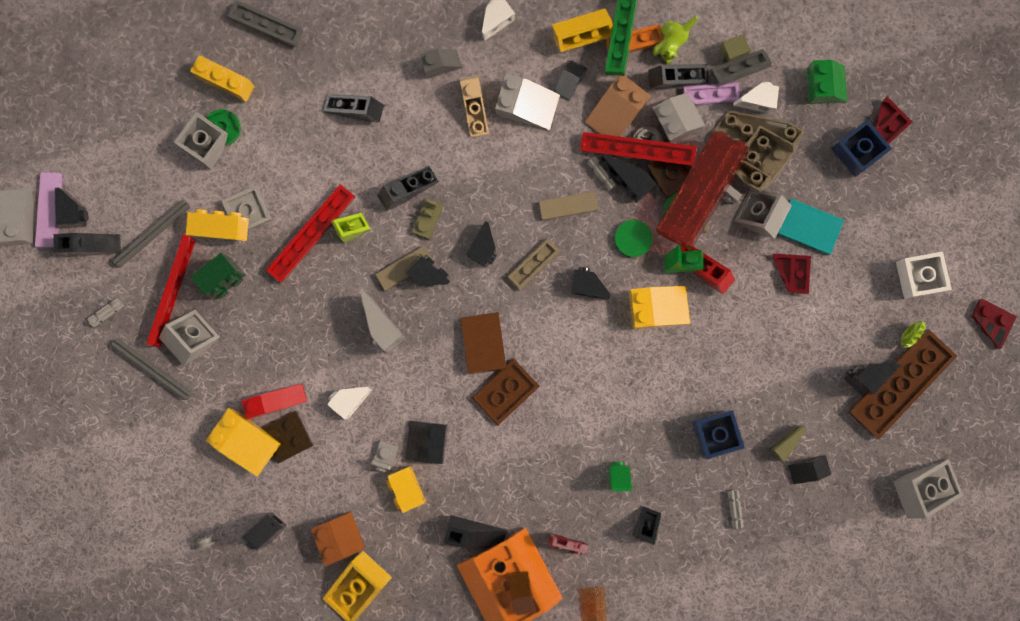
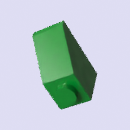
[608,461,632,492]

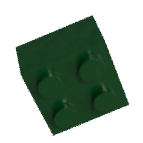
[190,252,246,299]

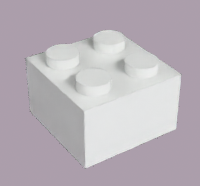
[896,252,952,299]

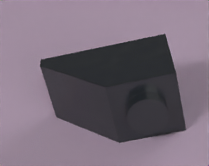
[55,187,89,228]
[466,221,497,268]
[571,267,610,300]

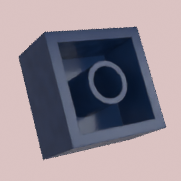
[831,119,892,177]
[691,410,745,459]

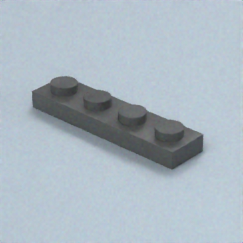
[228,0,304,48]

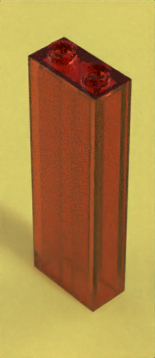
[656,131,749,251]

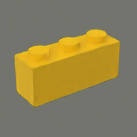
[552,8,613,53]
[190,55,255,102]
[186,209,249,241]

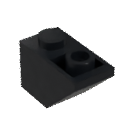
[405,254,450,286]

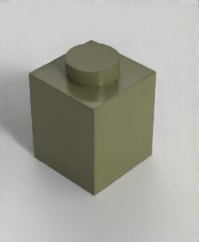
[719,34,751,63]

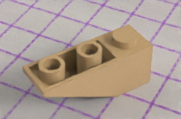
[459,75,489,137]

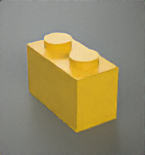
[386,466,426,513]

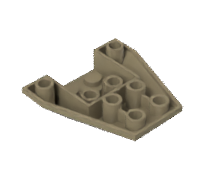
[707,110,804,192]

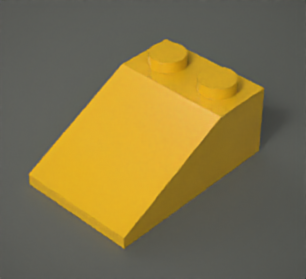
[629,286,690,329]
[206,408,280,476]
[322,551,392,621]

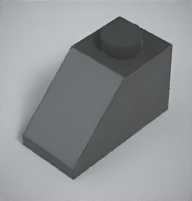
[420,49,462,79]

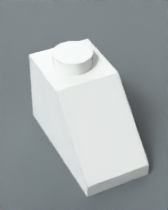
[482,0,515,40]
[733,82,779,113]
[327,387,373,420]

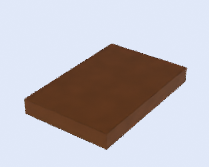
[461,312,507,375]
[472,358,540,426]

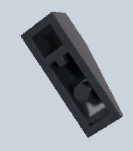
[648,64,709,89]
[323,94,384,123]

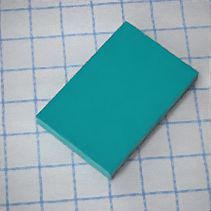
[777,198,844,255]

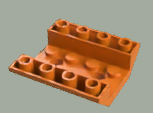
[457,527,563,621]

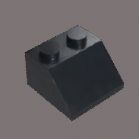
[844,363,901,395]
[405,421,448,464]

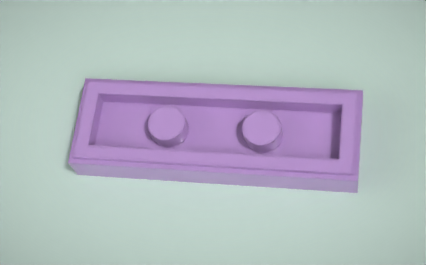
[682,83,740,106]

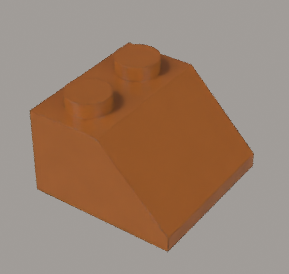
[311,512,365,566]

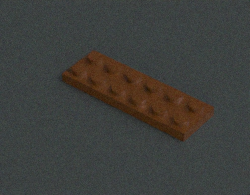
[848,329,957,439]

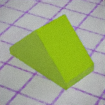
[332,213,370,243]

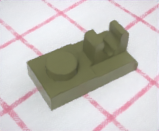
[412,198,444,240]

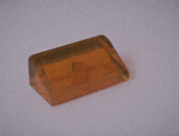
[581,586,607,621]

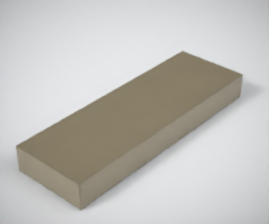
[539,191,598,221]
[507,238,561,291]
[375,245,434,291]

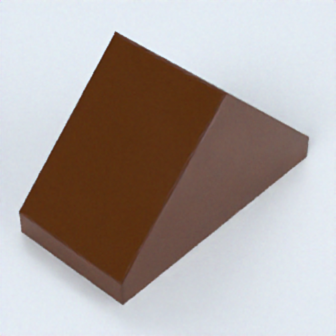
[508,571,536,616]

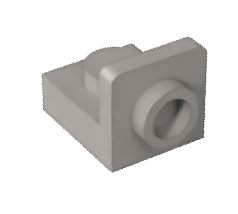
[710,181,742,204]
[371,441,399,472]

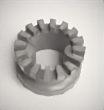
[195,534,216,550]

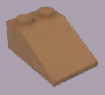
[585,76,651,137]

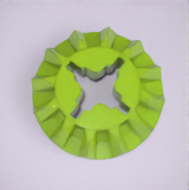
[901,320,926,348]

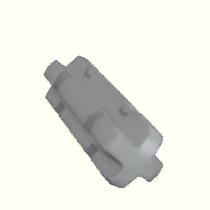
[588,156,616,190]
[87,298,124,327]
[728,490,743,529]

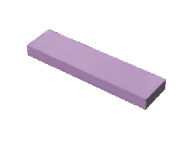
[35,172,62,248]

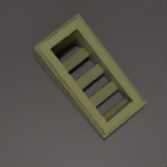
[770,425,807,462]

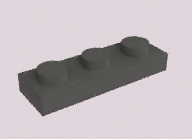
[711,49,772,87]

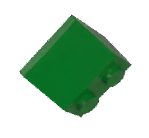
[807,60,847,104]

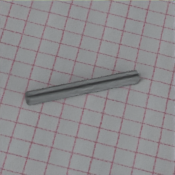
[112,200,190,268]
[111,338,192,400]

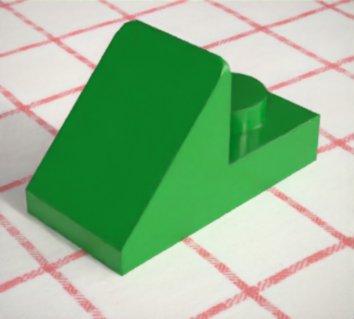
[664,245,703,274]

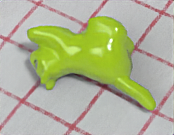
[653,16,698,64]

